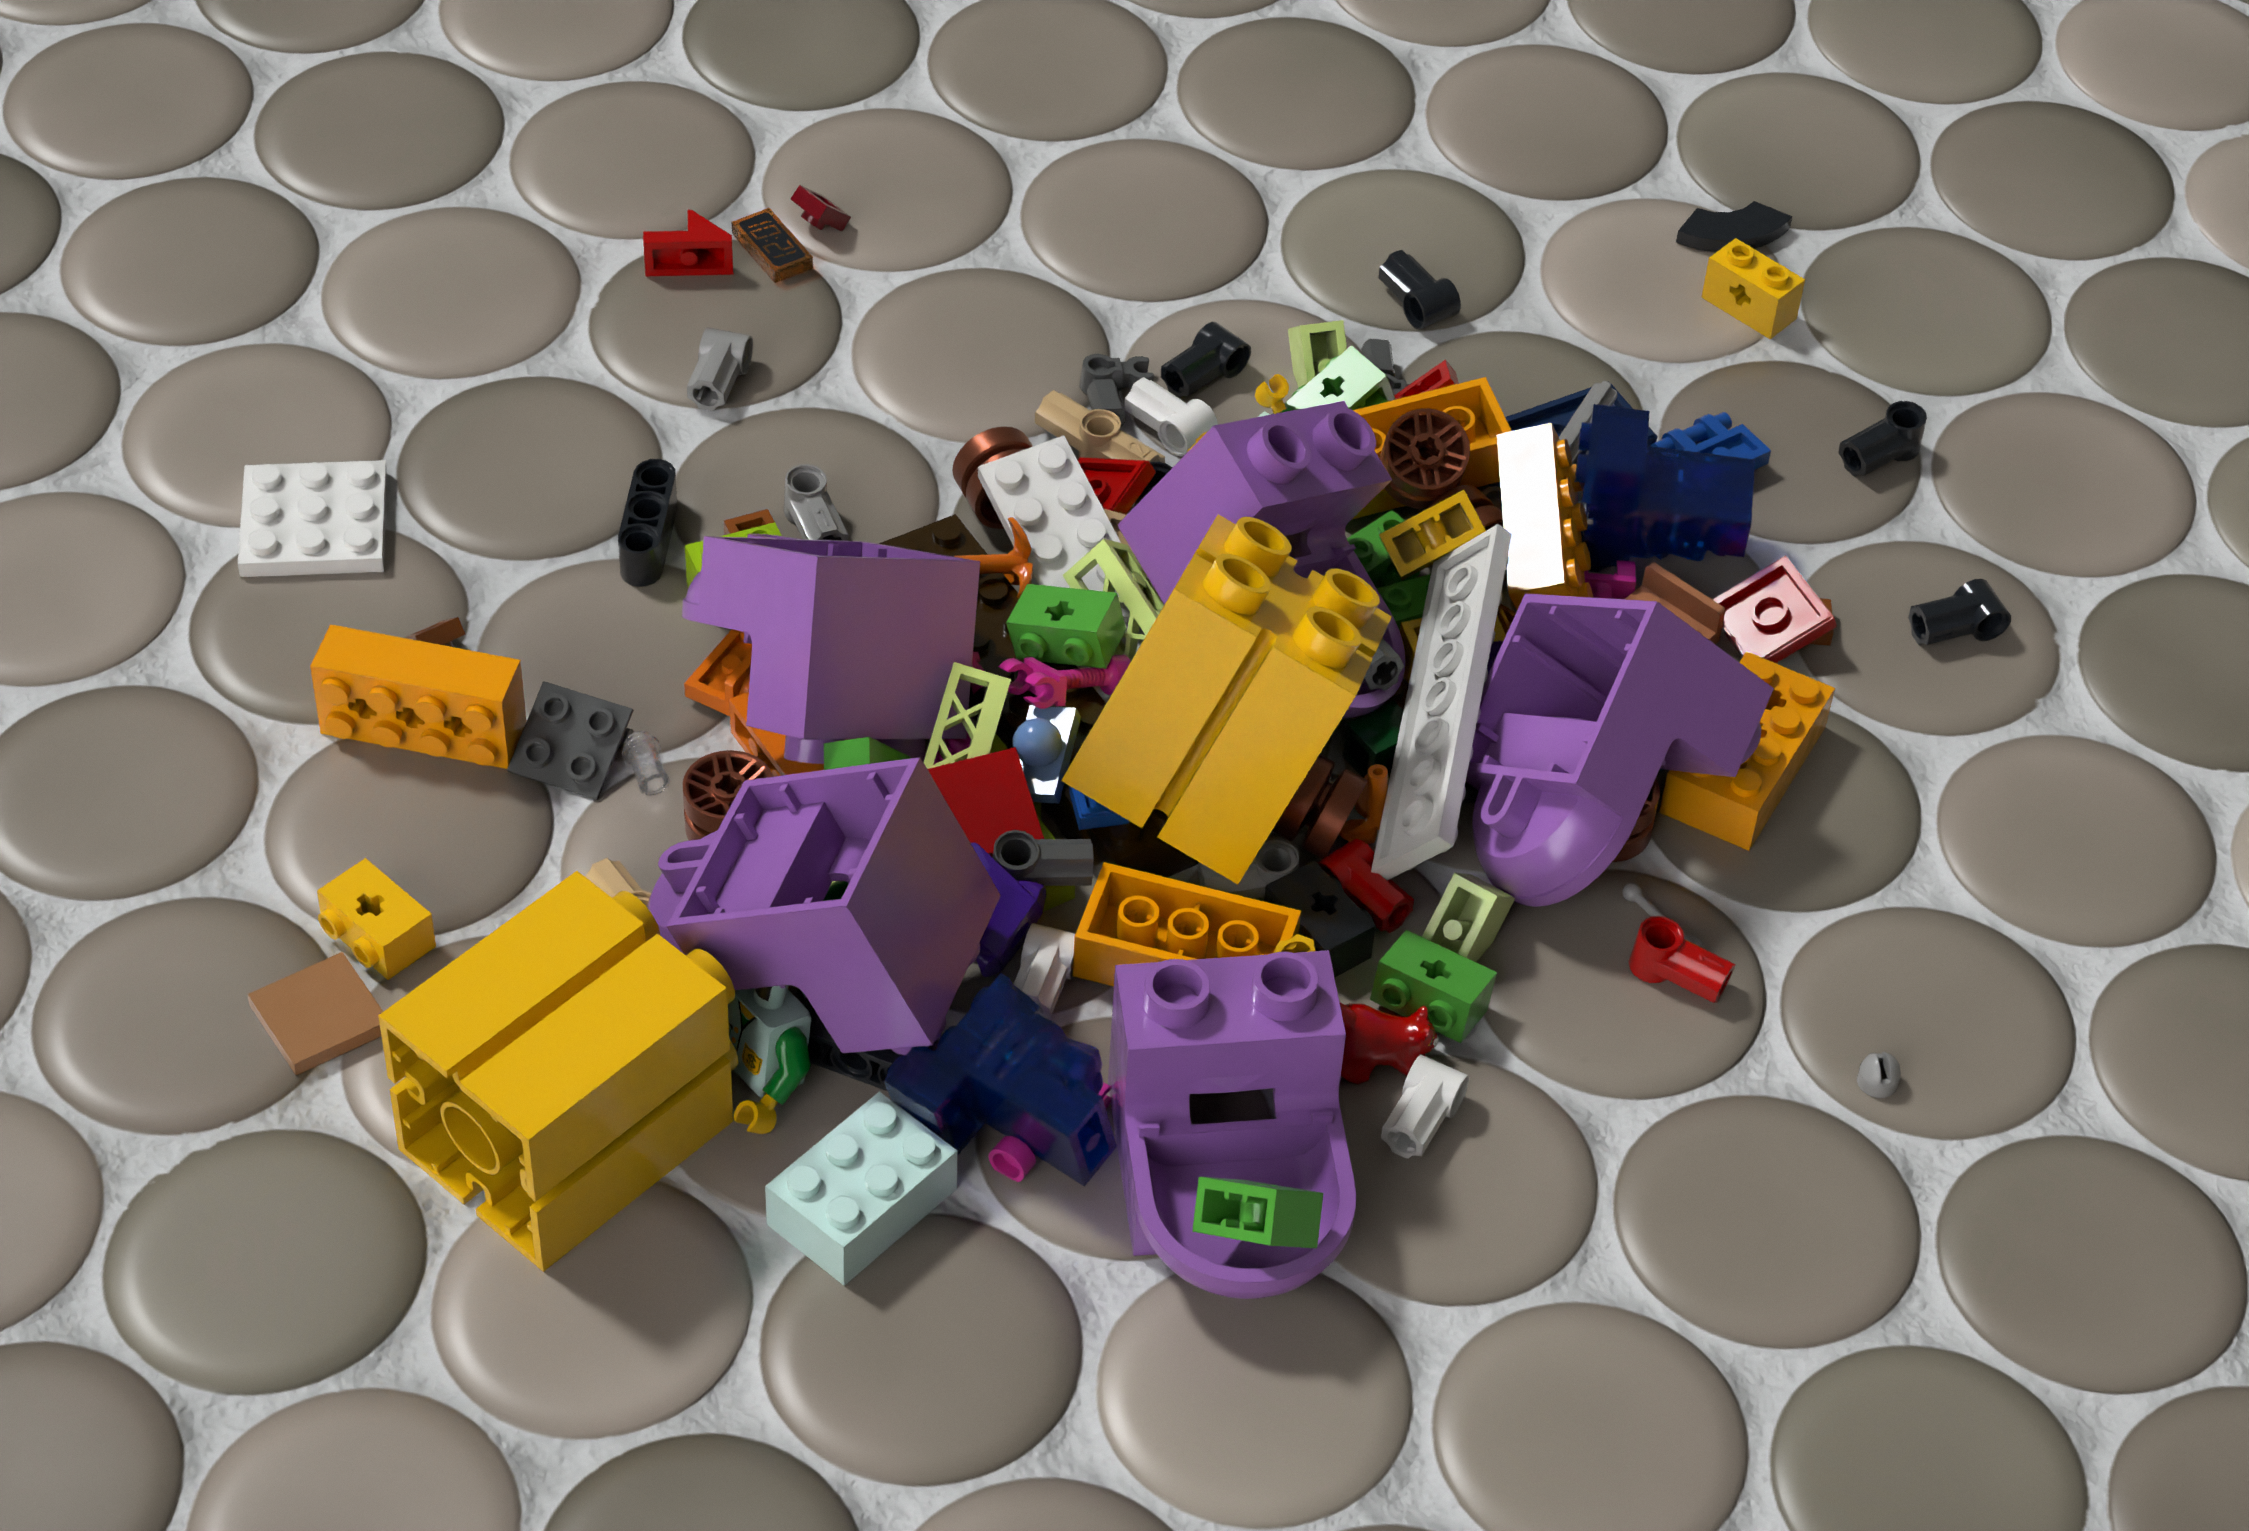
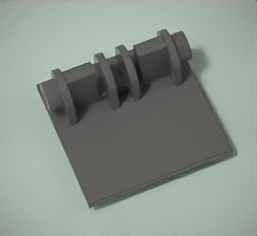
[507,681,634,800]

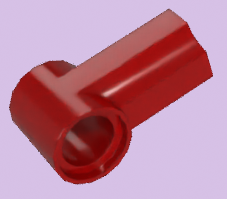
[1317,839,1414,934]
[1628,916,1736,1003]

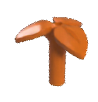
[954,517,1033,599]
[1339,764,1388,844]

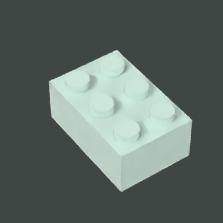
[765,1091,958,1286]

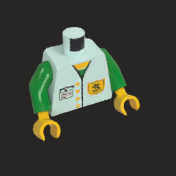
[728,985,811,1134]

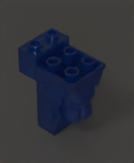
[1575,404,1755,572]
[884,973,1117,1187]

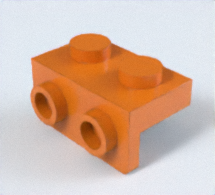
[684,629,752,716]

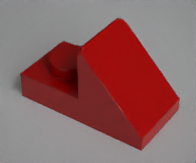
[643,209,733,277]

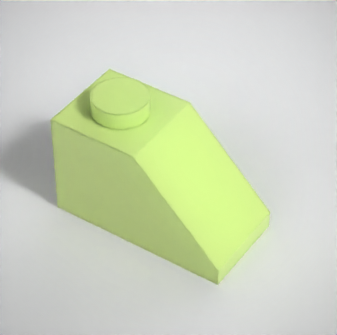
[1288,320,1347,387]
[1422,873,1515,962]

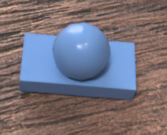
[1013,706,1081,804]

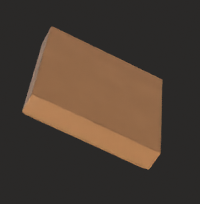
[247,952,383,1075]

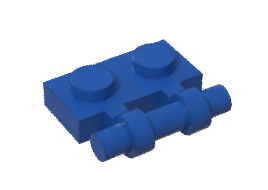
[1650,412,1771,496]

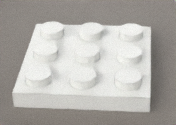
[238,460,387,577]

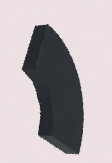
[1676,201,1793,252]

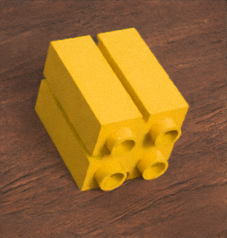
[1061,514,1392,885]
[378,871,738,1272]

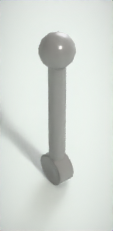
[1622,883,1702,947]

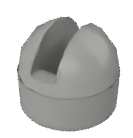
[1857,1052,1901,1098]

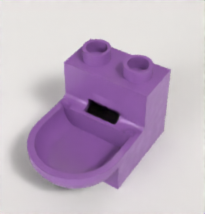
[1117,401,1405,720]
[682,534,980,764]
[1466,594,1774,907]
[647,757,1001,1055]
[1108,950,1356,1299]

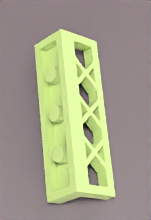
[1062,539,1164,661]
[923,662,1011,769]

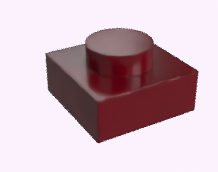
[791,185,851,231]

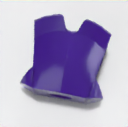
[971,843,1046,977]

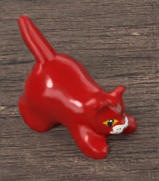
[1340,1003,1439,1084]

